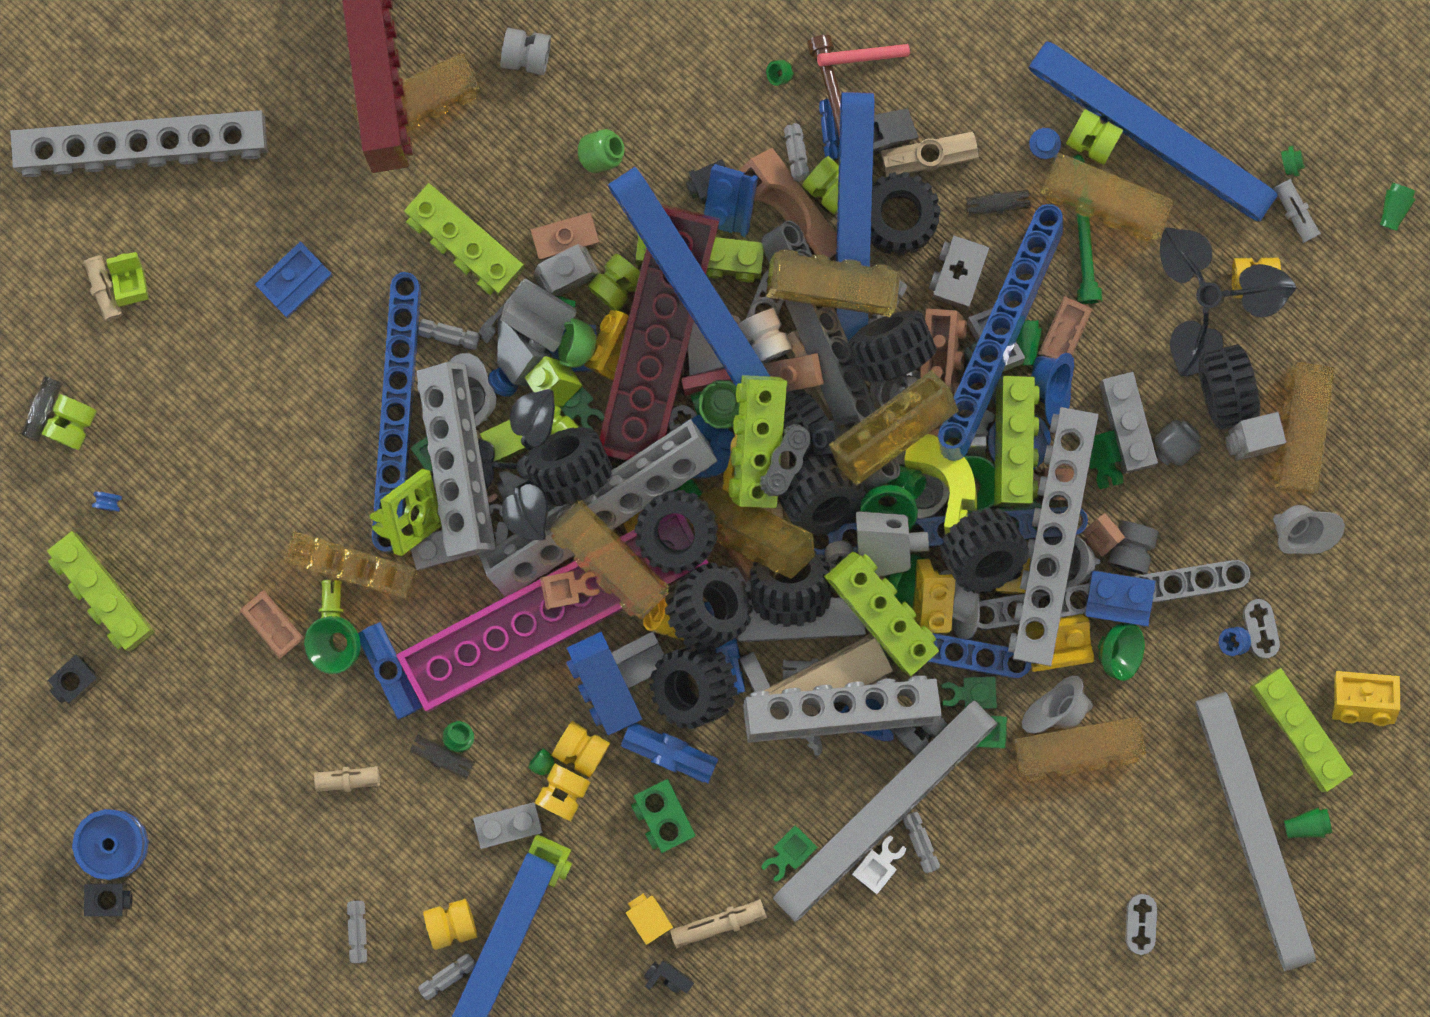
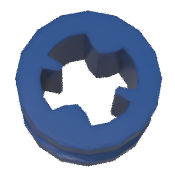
[92,491,122,512]
[1219,627,1251,656]

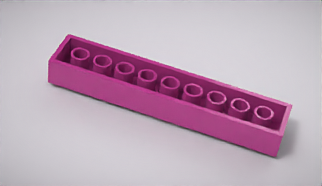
[396,513,708,712]

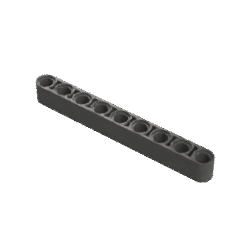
[762,221,900,491]

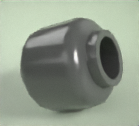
[1154,419,1202,466]

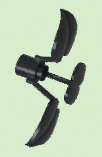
[1160,227,1296,376]
[453,389,555,541]

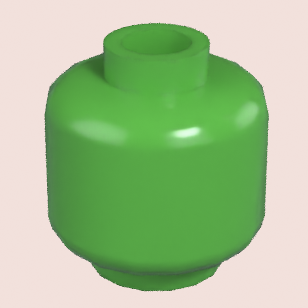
[578,129,625,174]

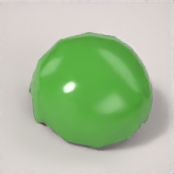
[558,318,596,368]
[699,380,740,429]

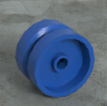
[72,809,149,880]

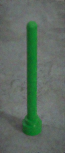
[1072,154,1103,304]

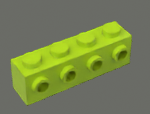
[404,183,525,297]
[636,235,764,282]
[729,375,787,508]
[994,376,1039,508]
[47,531,155,652]
[824,552,939,676]

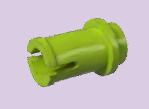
[318,580,344,618]

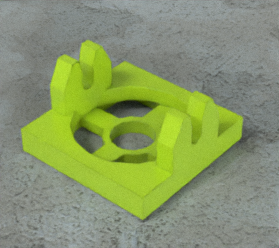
[369,469,442,556]

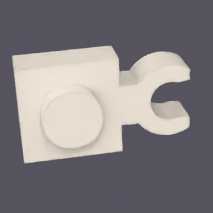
[852,836,906,894]

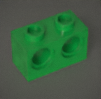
[631,779,696,853]

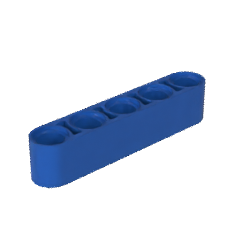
[880,633,1031,679]

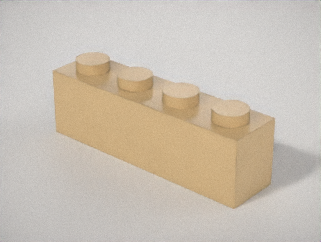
[764,634,893,720]

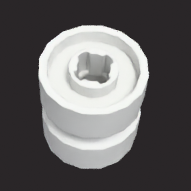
[738,308,792,364]

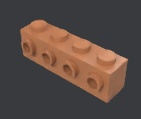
[915,309,967,441]

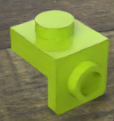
[106,252,149,307]
[529,834,572,887]

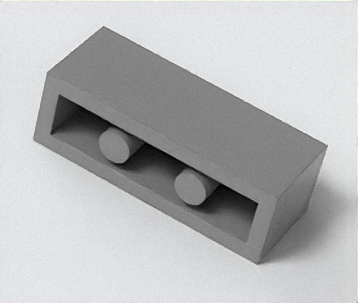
[1099,372,1158,474]
[1225,412,1286,461]

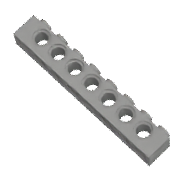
[10,110,268,177]
[1008,407,1098,667]
[480,419,717,597]

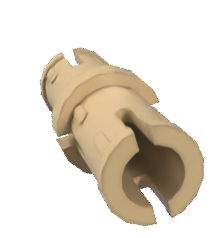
[83,256,123,322]
[314,766,380,792]

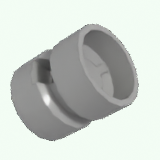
[500,27,551,76]

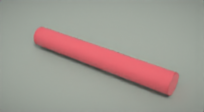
[817,44,910,66]

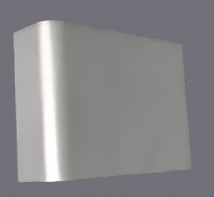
[959,435,986,458]

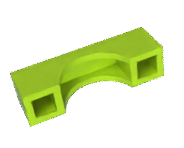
[1250,668,1353,792]

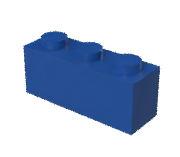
[566,632,642,735]

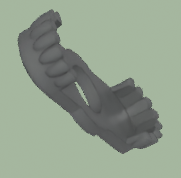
[479,286,518,343]
[760,424,810,496]

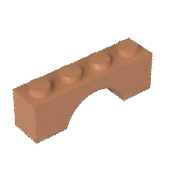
[738,148,837,270]

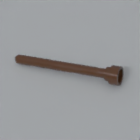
[807,35,841,137]

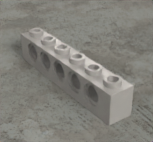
[416,362,496,558]
[743,676,942,743]

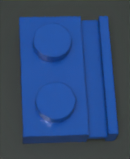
[704,164,758,237]
[255,241,333,319]
[1084,571,1156,626]

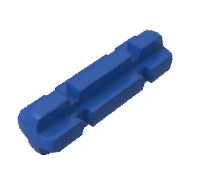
[819,99,839,161]

